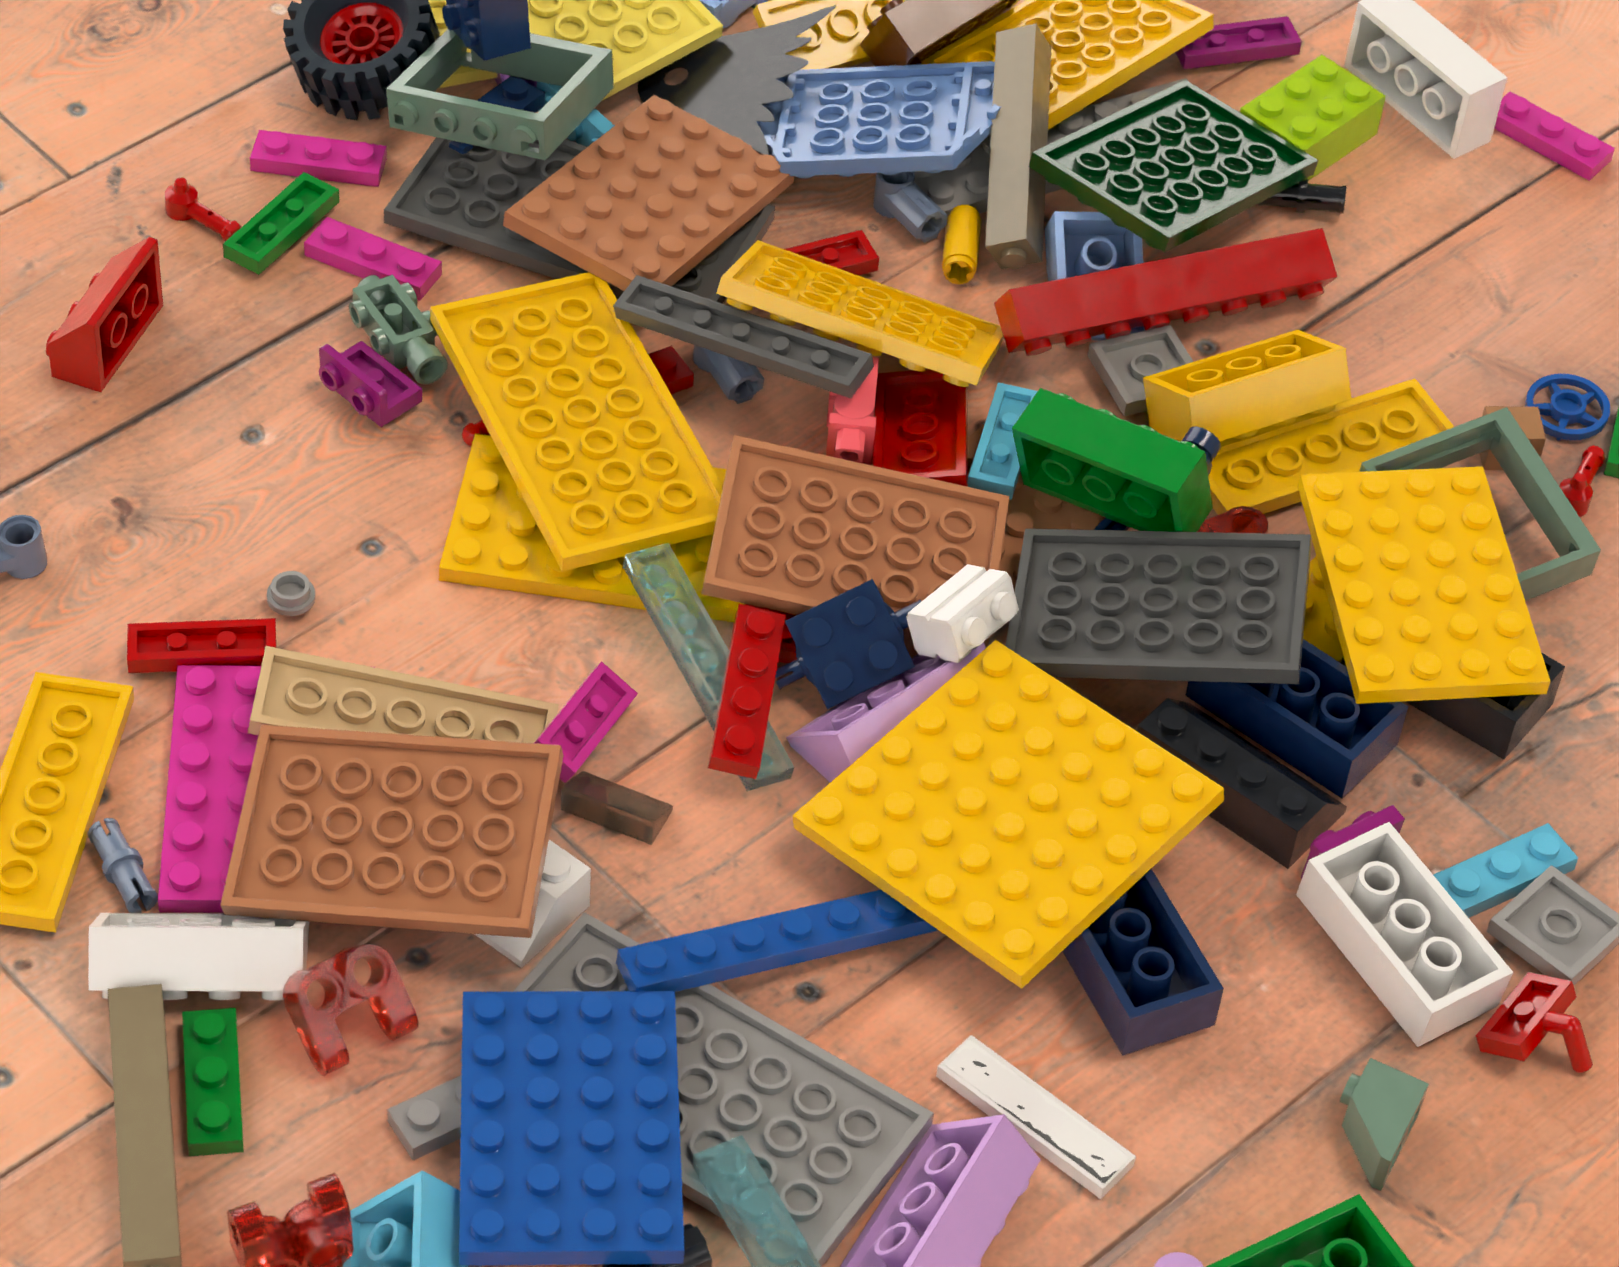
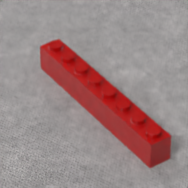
[994,228,1338,356]

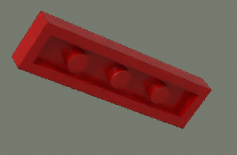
[708,604,786,779]

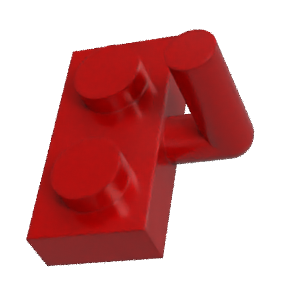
[1476,972,1593,1073]

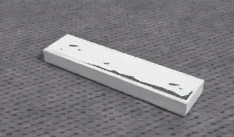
[936,1035,1136,1199]

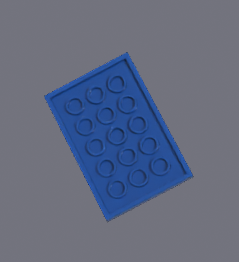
[459,991,684,1266]

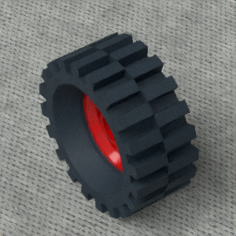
[283,0,440,120]

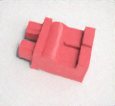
[826,357,879,465]

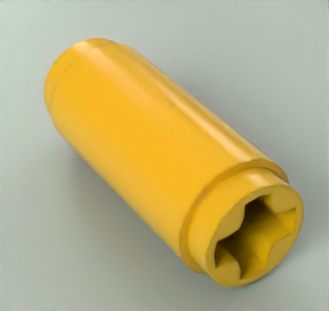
[942,205,981,284]

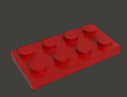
[873,369,968,487]

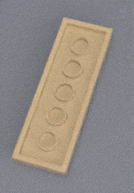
[248,646,559,743]

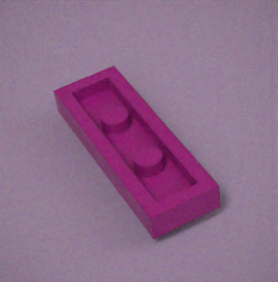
[1175,16,1302,69]

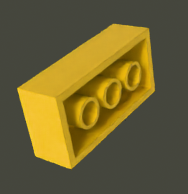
[1143,329,1352,441]

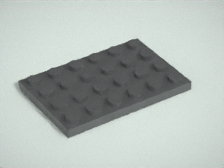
[1006,529,1311,684]

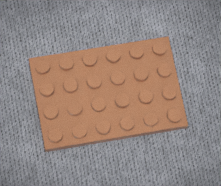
[503,95,795,291]
[701,435,1010,648]
[221,724,564,938]

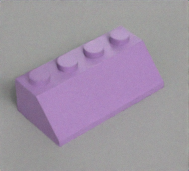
[786,642,986,782]
[840,1114,1041,1267]

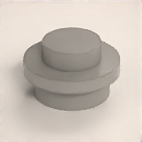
[267,571,315,616]

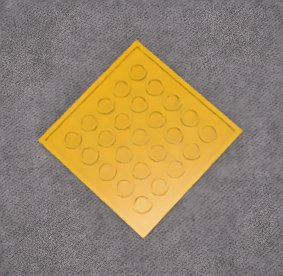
[792,640,1224,989]

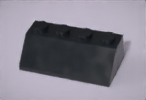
[1137,698,1347,869]

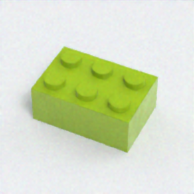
[1240,55,1386,181]

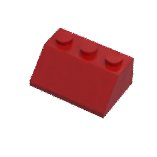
[46,237,163,392]

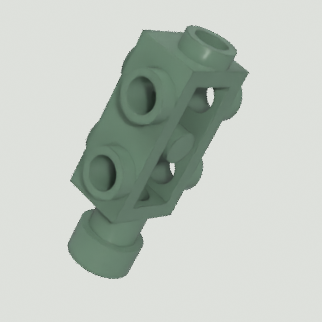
[349,275,448,384]

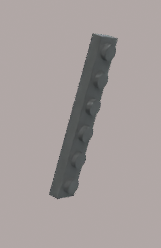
[613,275,874,399]

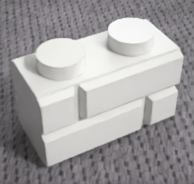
[906,564,1019,663]

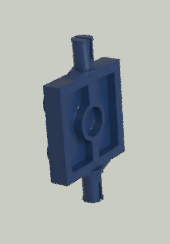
[775,579,922,710]

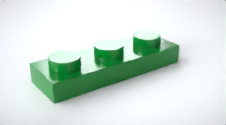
[223,172,340,275]
[182,1008,244,1157]

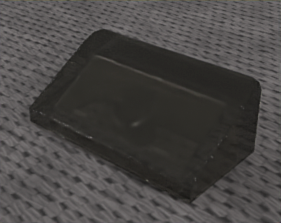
[561,771,673,845]

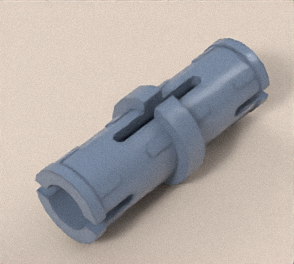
[88,818,158,913]

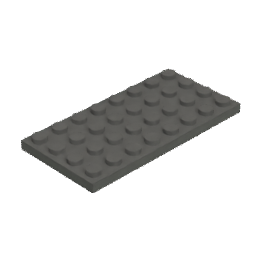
[384,137,775,303]

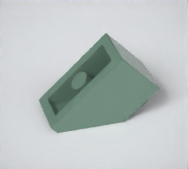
[1340,1058,1429,1191]

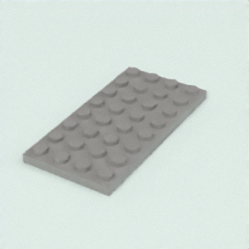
[461,912,934,1267]

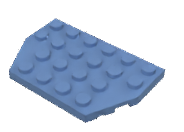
[757,61,1001,178]

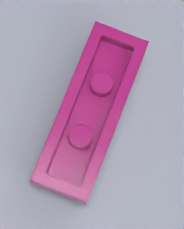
[1494,91,1615,181]
[250,130,387,187]
[304,217,442,301]
[534,661,638,783]

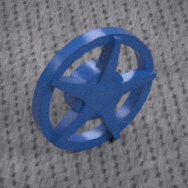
[1525,374,1610,441]

